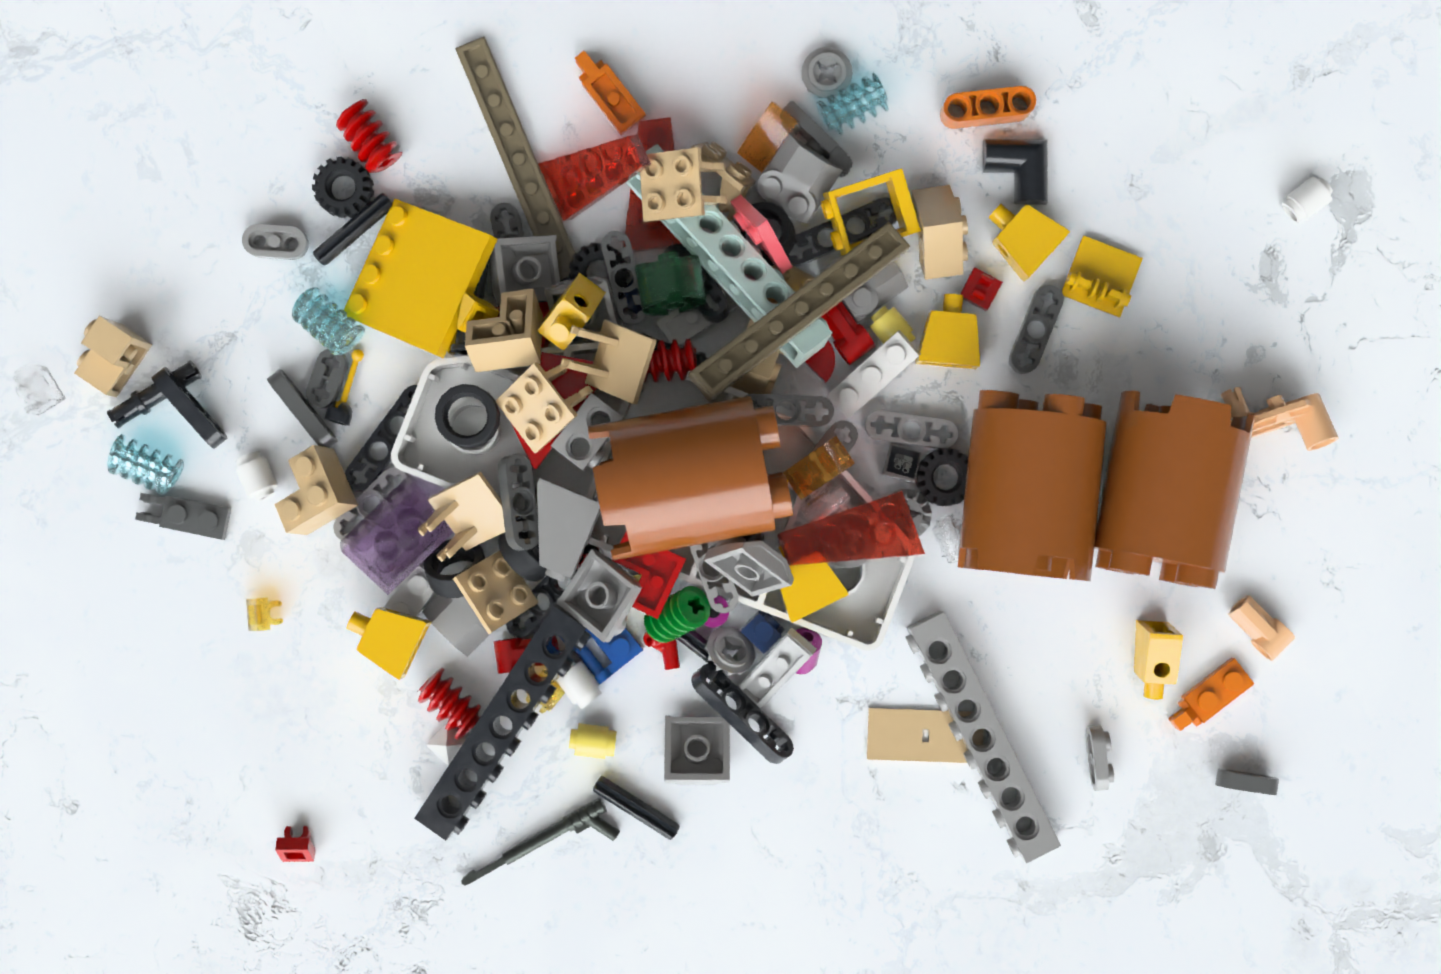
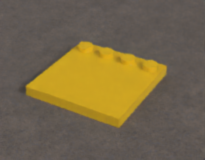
[341,198,498,359]

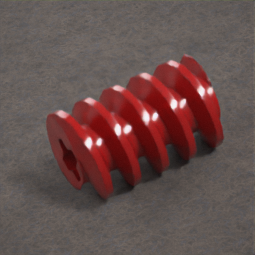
[336,99,403,173]
[644,339,697,383]
[417,667,481,740]

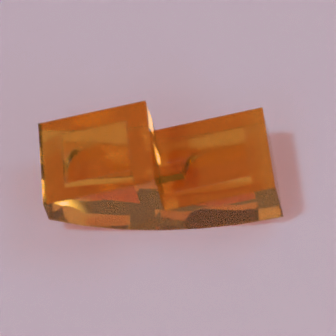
[737,101,799,173]
[783,436,855,500]

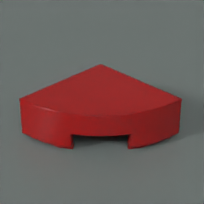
[804,340,835,384]

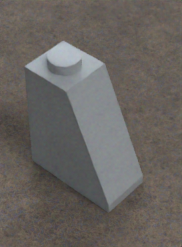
[537,478,601,582]

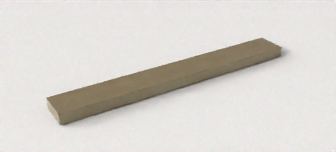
[455,36,575,282]
[688,222,910,402]

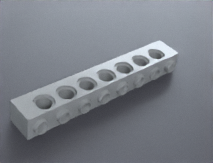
[905,610,1061,864]

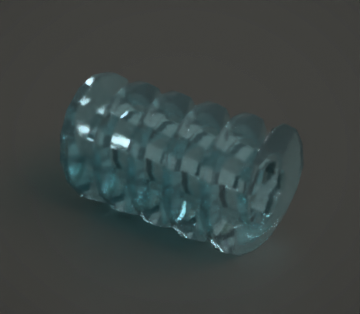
[816,72,889,136]
[292,287,365,355]
[107,434,184,495]

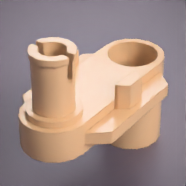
[1221,387,1339,451]

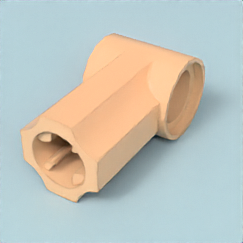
[1228,595,1295,661]

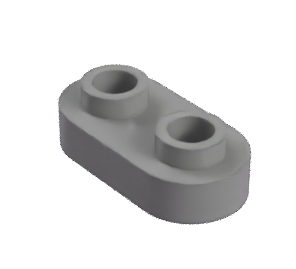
[242,224,309,260]
[1086,725,1115,791]

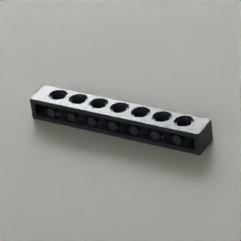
[414,604,592,841]

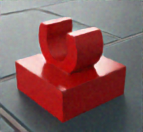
[960,267,1003,311]
[275,826,316,862]

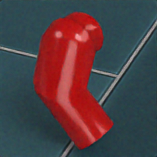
[643,631,680,670]

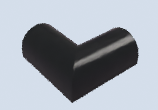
[983,139,1048,205]

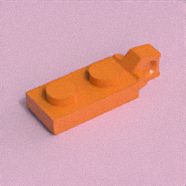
[574,50,646,136]
[1168,658,1254,731]

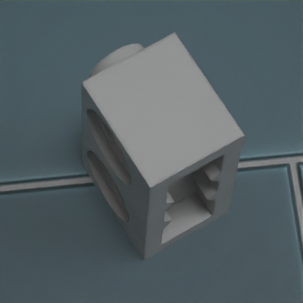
[551,393,624,471]

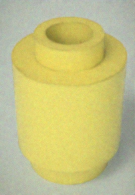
[870,306,916,344]
[569,723,617,759]

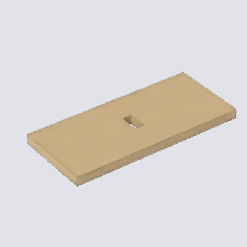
[867,708,984,763]

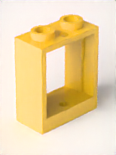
[821,168,921,255]

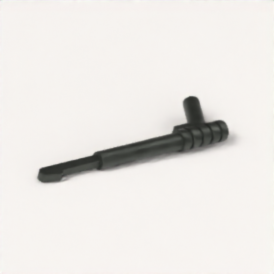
[461,798,620,886]

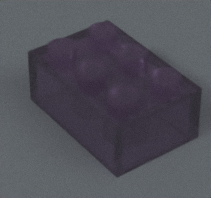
[340,474,453,595]

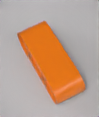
[940,86,1036,129]

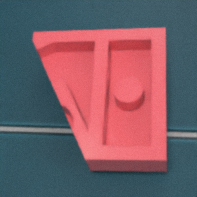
[730,194,793,274]

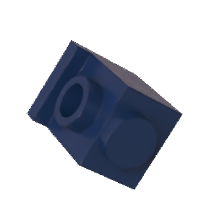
[740,610,785,654]

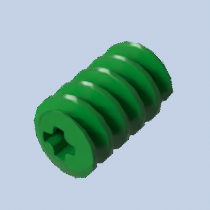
[644,586,710,643]

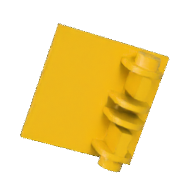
[1062,235,1143,318]

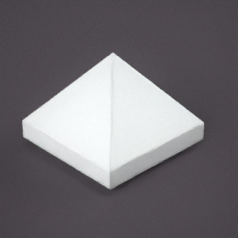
[426,723,466,766]

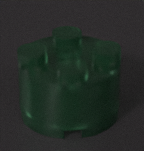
[635,252,706,316]

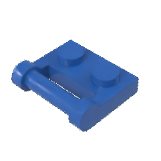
[559,627,644,685]

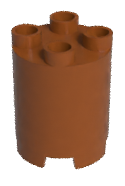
[957,390,1107,582]
[1094,390,1255,589]
[588,396,793,560]

